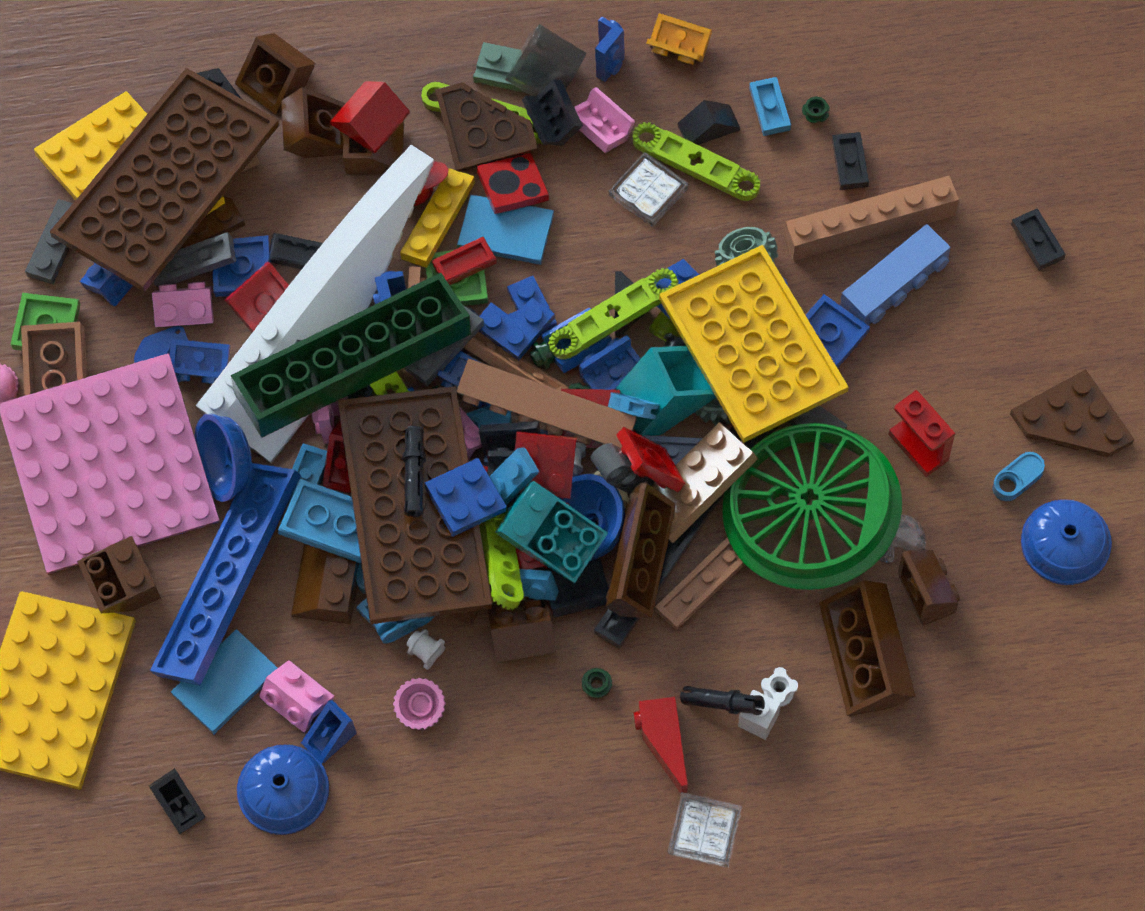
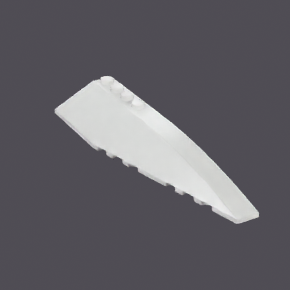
[196,145,435,464]

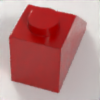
[322,421,351,493]

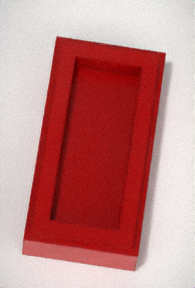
[432,236,497,285]

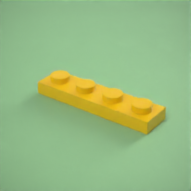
[400,168,475,268]

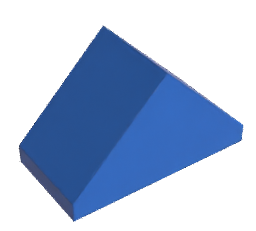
[301,700,357,764]

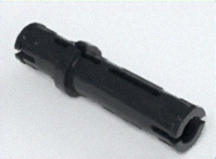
[402,426,426,517]
[680,686,765,715]

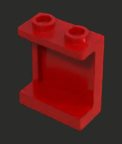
[888,390,955,477]

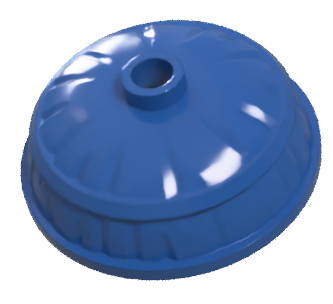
[195,413,252,502]
[558,474,625,561]
[1021,500,1112,585]
[237,745,329,835]

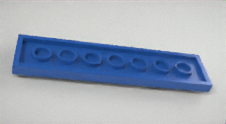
[150,463,301,686]

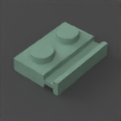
[473,42,538,93]

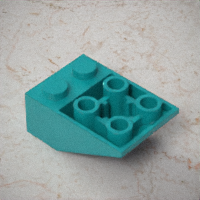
[494,481,608,583]

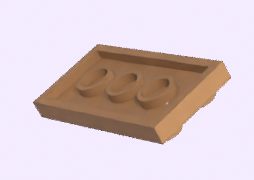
[653,423,758,543]

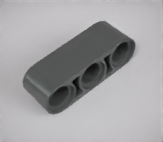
[591,443,654,494]

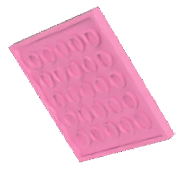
[0,353,220,574]

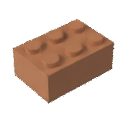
[21,322,87,396]

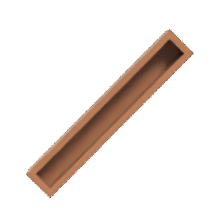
[784,176,959,261]
[456,358,637,448]

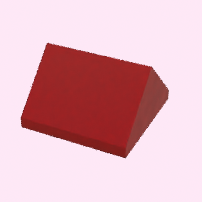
[330,81,410,154]

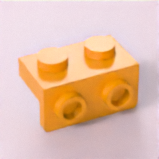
[646,13,712,65]

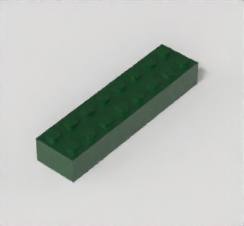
[231,273,471,438]

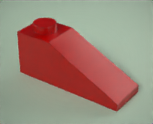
[633,697,688,794]

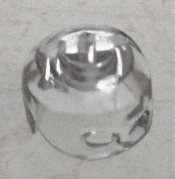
[879,514,926,563]

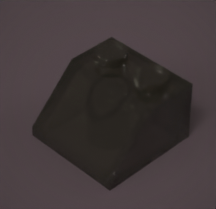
[505,24,587,96]

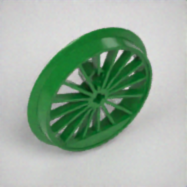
[722,423,902,590]

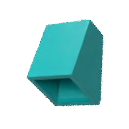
[616,346,716,436]

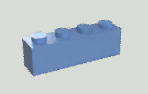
[840,224,951,325]

